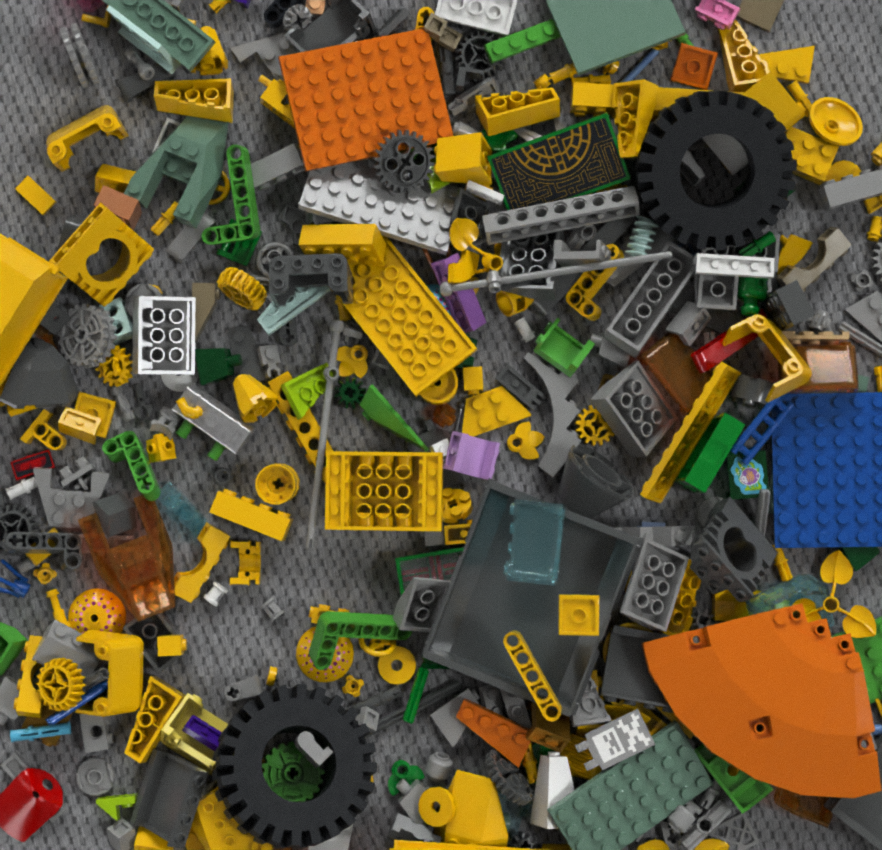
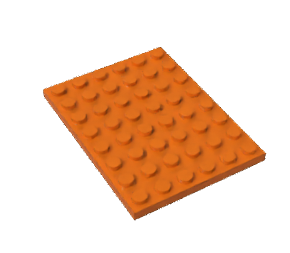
[278,29,453,172]

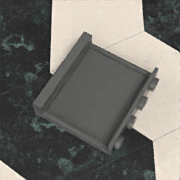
[600,625,673,713]
[130,748,208,849]

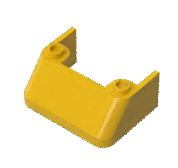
[722,315,812,403]
[75,629,144,717]

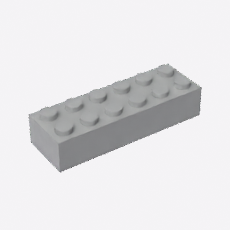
[604,240,695,358]

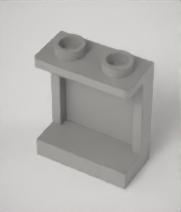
[554,240,611,267]

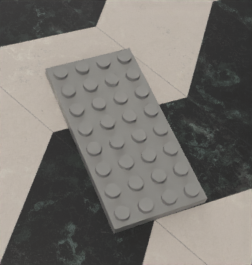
[298,159,465,255]

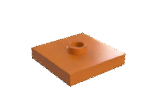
[670,43,718,90]

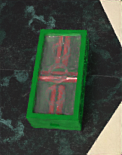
[395,546,465,595]

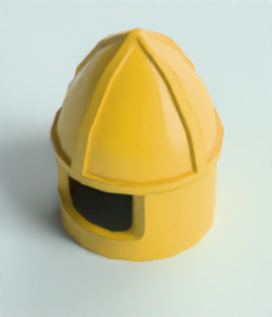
[496,290,534,317]

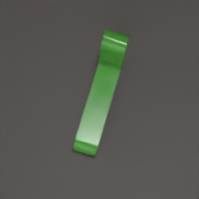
[202,144,260,245]
[309,611,412,670]

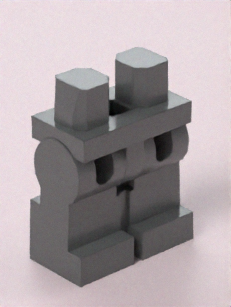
[384,813,442,848]

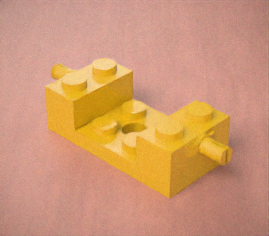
[258,74,295,129]

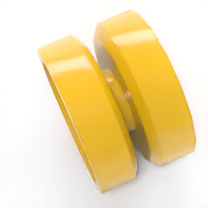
[419,369,458,405]

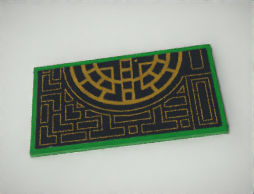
[487,112,631,211]

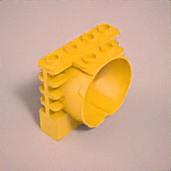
[49,202,154,307]

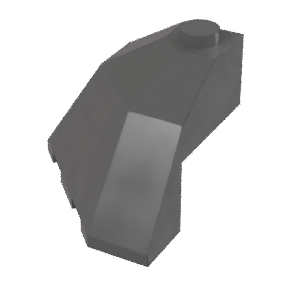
[0,337,79,409]

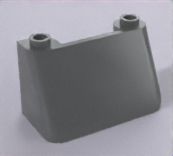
[284,0,376,53]

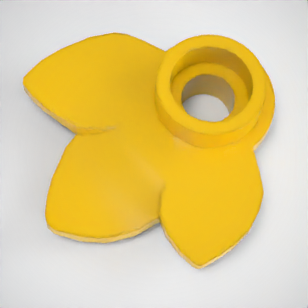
[337,344,368,378]
[507,422,545,460]

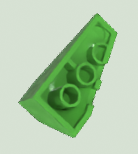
[360,384,429,452]
[0,622,28,677]

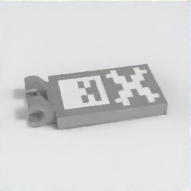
[575,709,656,771]

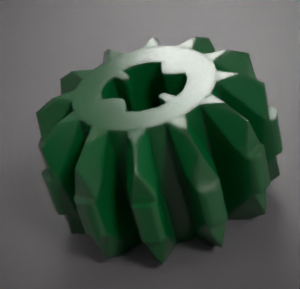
[334,377,367,409]

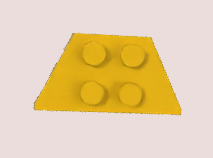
[462,386,532,437]

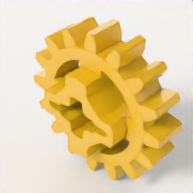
[95,345,133,387]
[574,405,615,446]

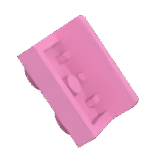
[695,0,740,30]

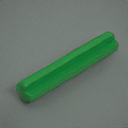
[403,667,429,724]

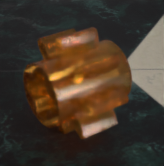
[433,403,456,428]

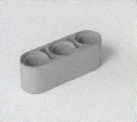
[166,212,217,264]

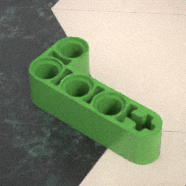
[102,431,161,501]

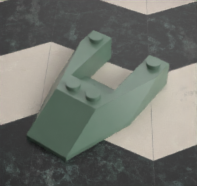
[123,116,229,229]

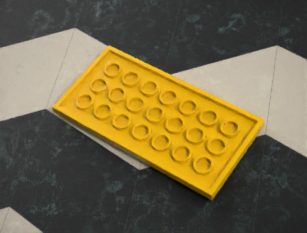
[328,236,477,397]

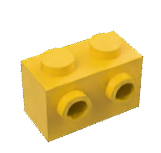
[444,519,473,545]

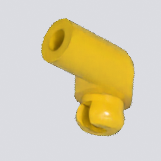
[175,397,203,419]

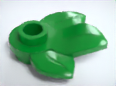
[481,129,518,152]
[388,760,425,796]

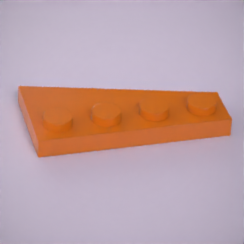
[456,698,531,768]

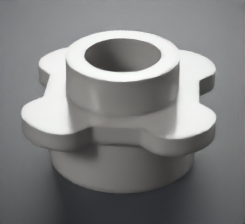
[851,270,873,292]

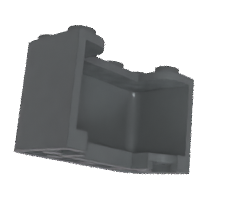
[269,253,353,307]

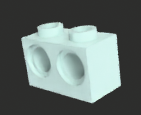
[99,297,133,345]

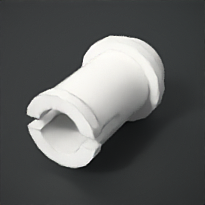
[514,317,536,343]

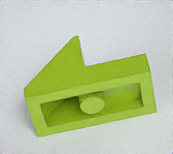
[96,793,138,821]

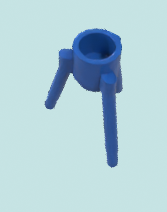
[0,559,31,598]

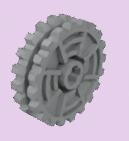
[60,23,99,88]
[57,304,117,368]

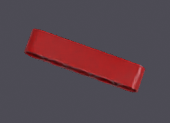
[690,309,768,373]

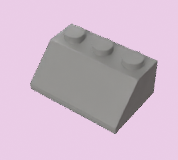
[32,620,100,677]

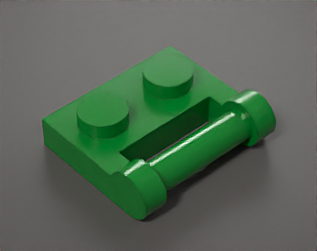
[216,219,263,267]

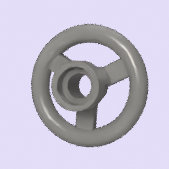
[256,242,293,278]

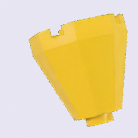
[191,26,228,76]
[233,374,277,423]

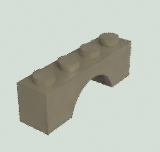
[775,226,851,292]

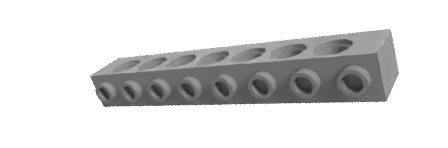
[482,186,640,245]

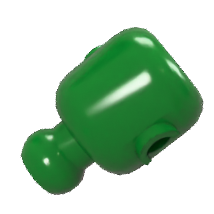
[737,277,768,317]

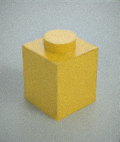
[463,366,483,395]
[157,634,187,656]

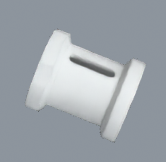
[203,581,228,607]

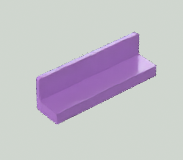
[431,253,486,333]

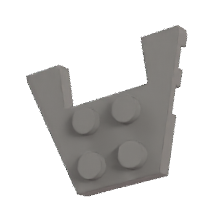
[231,31,297,81]
[33,467,110,529]

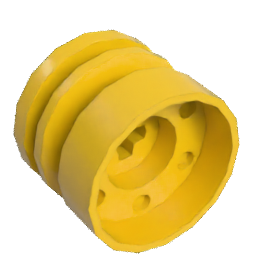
[255,463,300,505]

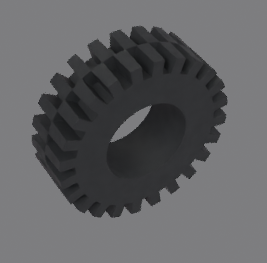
[635,90,797,250]
[212,684,377,850]

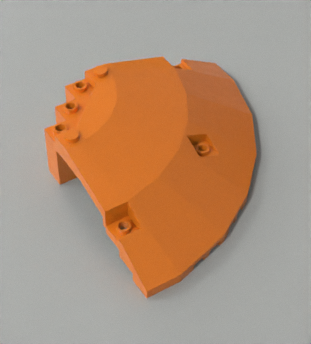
[641,603,881,798]

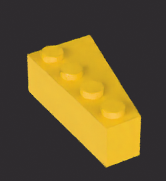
[124,676,186,764]

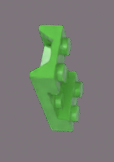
[694,744,774,814]

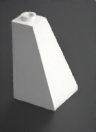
[530,751,575,829]

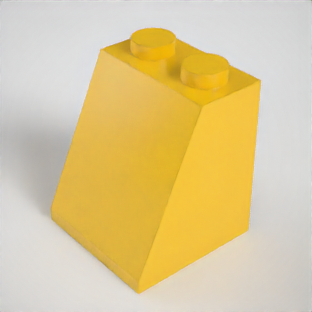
[434,132,493,185]

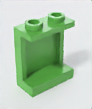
[533,318,595,378]

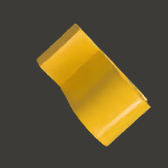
[20,409,67,451]

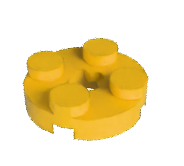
[442,488,473,523]

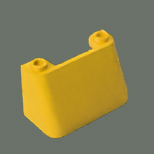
[46,105,129,172]

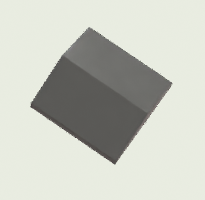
[92,492,137,538]

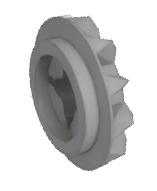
[283,5,312,31]

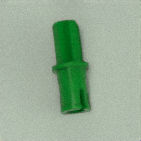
[739,231,776,257]

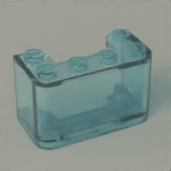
[504,499,566,586]

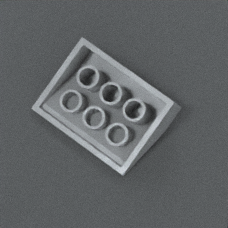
[132,296,196,374]
[591,360,678,457]
[620,537,689,632]

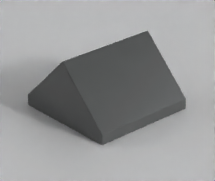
[450,188,490,239]

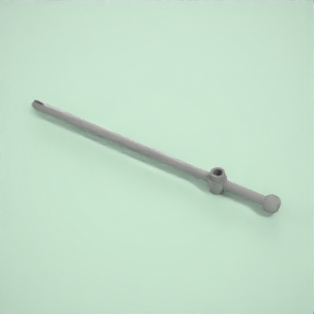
[440,251,673,297]
[306,320,344,550]

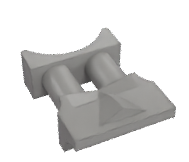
[149,406,184,440]

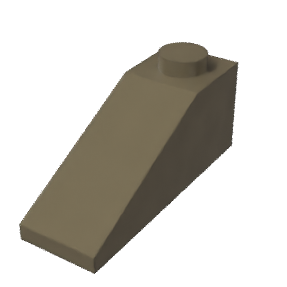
[192,283,221,342]

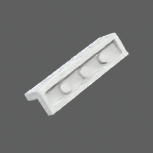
[693,253,775,279]

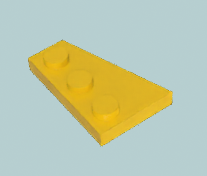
[759,46,815,84]

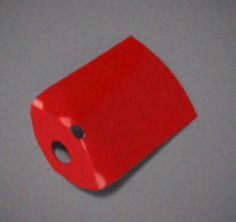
[0,768,63,842]

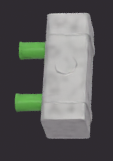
[172,384,257,461]

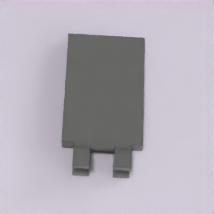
[407,419,465,489]

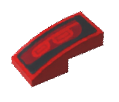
[10,450,55,481]

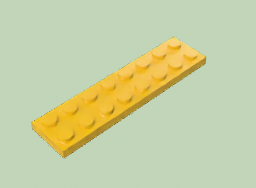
[640,361,741,504]

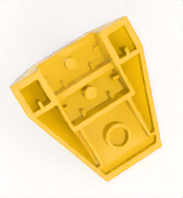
[433,770,508,847]

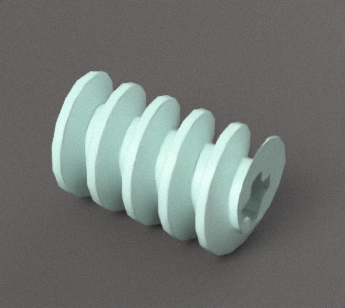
[625,216,659,257]

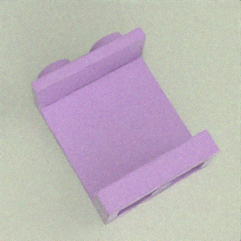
[443,431,500,480]

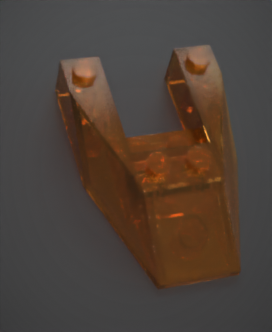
[78,495,175,622]

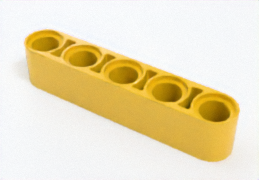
[503,630,562,722]

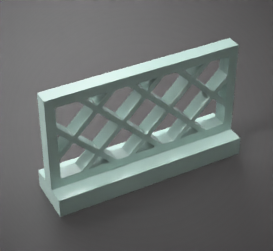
[106,5,180,74]

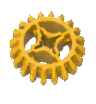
[217,267,267,310]
[35,657,86,712]

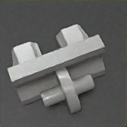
[59,456,96,491]

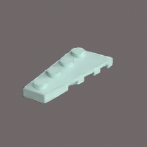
[257,286,331,336]

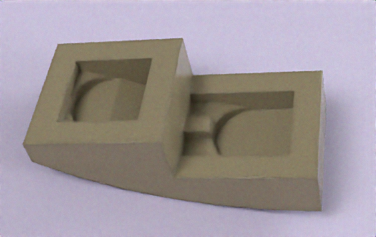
[423,13,463,52]

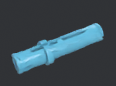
[10,722,71,742]

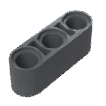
[117,63,175,103]

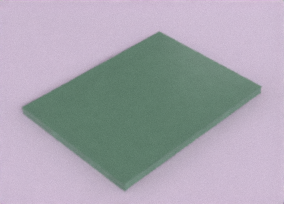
[545,0,686,76]

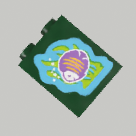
[726,448,769,500]

